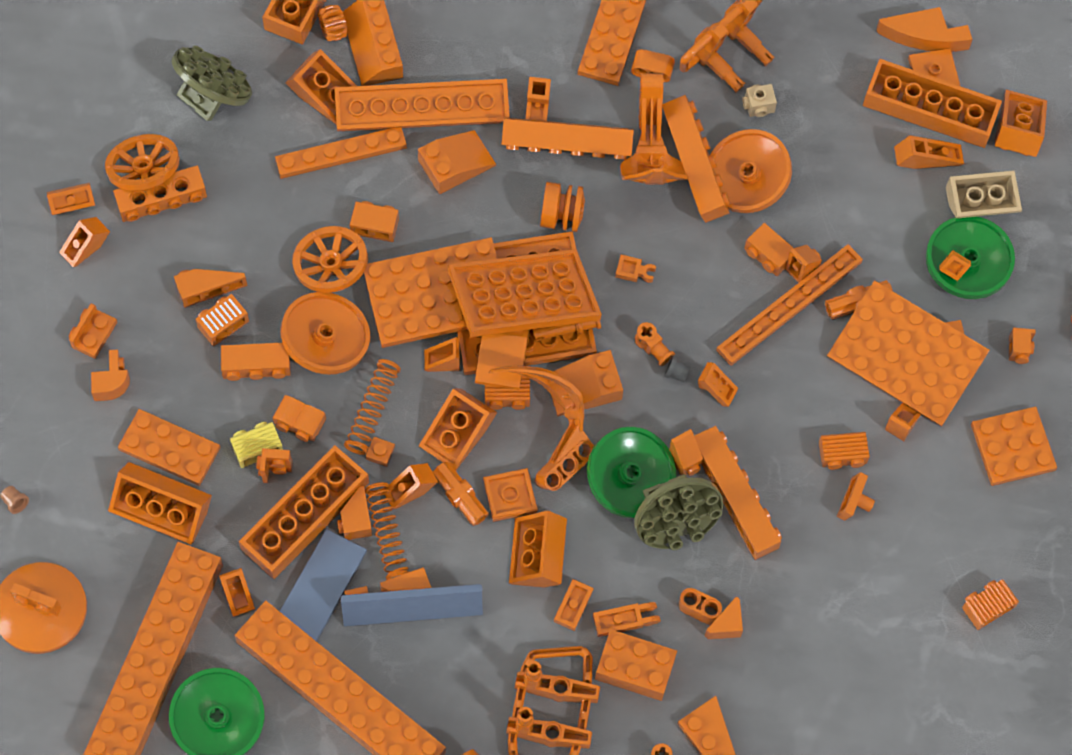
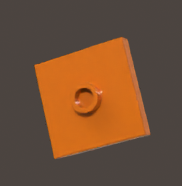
[908,48,960,86]
[483,468,538,522]

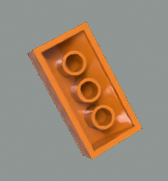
[343,0,403,86]
[108,462,212,545]

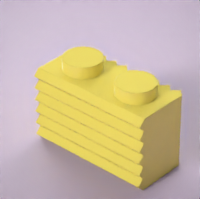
[230,422,283,468]

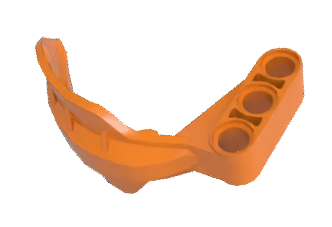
[620,73,688,185]
[488,365,594,491]

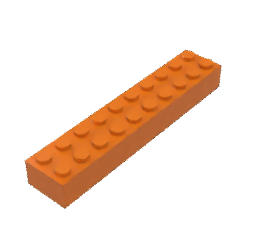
[83,542,223,755]
[235,600,446,755]

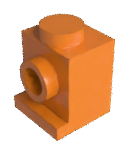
[1009,327,1036,364]

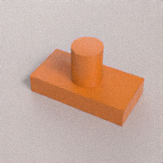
[698,362,738,407]
[837,472,875,521]

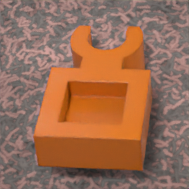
[615,255,656,283]

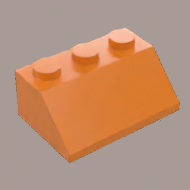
[509,511,567,588]

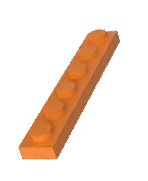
[275,128,407,179]

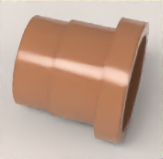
[0,486,29,514]

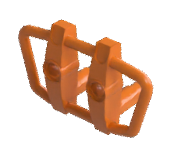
[680,0,775,93]
[506,646,600,755]

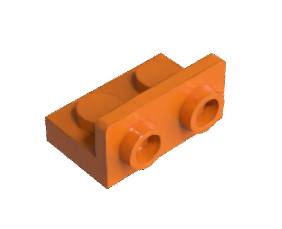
[69,303,117,359]
[256,448,293,483]

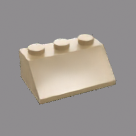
[946,171,1022,218]

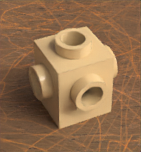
[742,84,777,117]

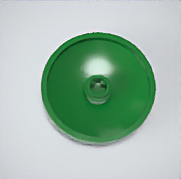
[926,216,1015,299]
[587,427,676,518]
[169,668,265,755]

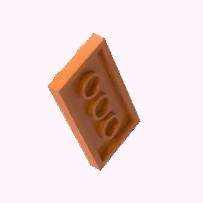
[118,409,220,486]

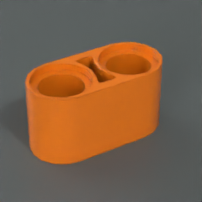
[631,49,675,83]
[679,588,722,625]

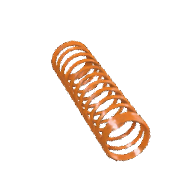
[344,359,401,455]
[365,482,409,580]

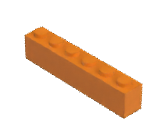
[662,95,730,223]
[501,117,634,160]
[695,426,782,560]

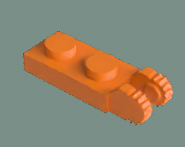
[593,602,661,637]

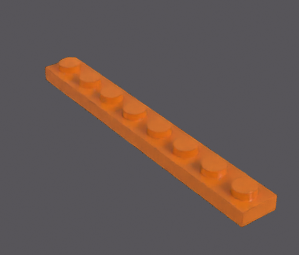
[716,244,863,366]

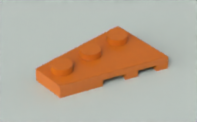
[677,696,736,755]

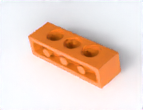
[113,165,207,222]

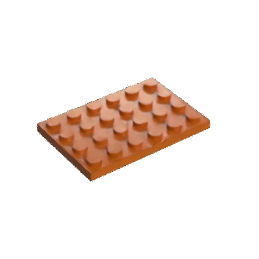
[364,237,497,348]
[448,249,602,337]
[827,280,990,427]

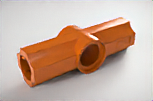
[825,280,893,320]
[433,461,489,526]

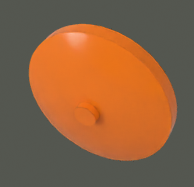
[710,129,792,213]
[280,292,370,375]

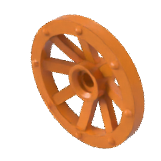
[105,134,180,191]
[292,226,368,293]

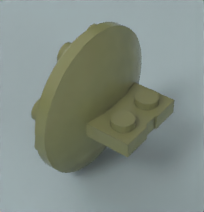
[171,45,252,121]
[634,474,723,551]

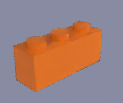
[221,343,291,381]

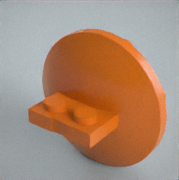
[0,562,87,654]

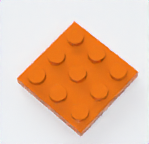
[971,407,1057,486]

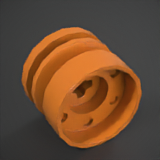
[540,182,585,232]

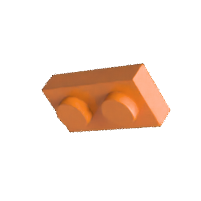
[46,182,95,215]
[554,579,594,631]

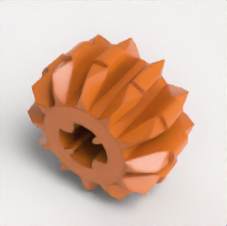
[318,5,347,41]

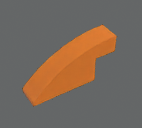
[876,7,973,52]

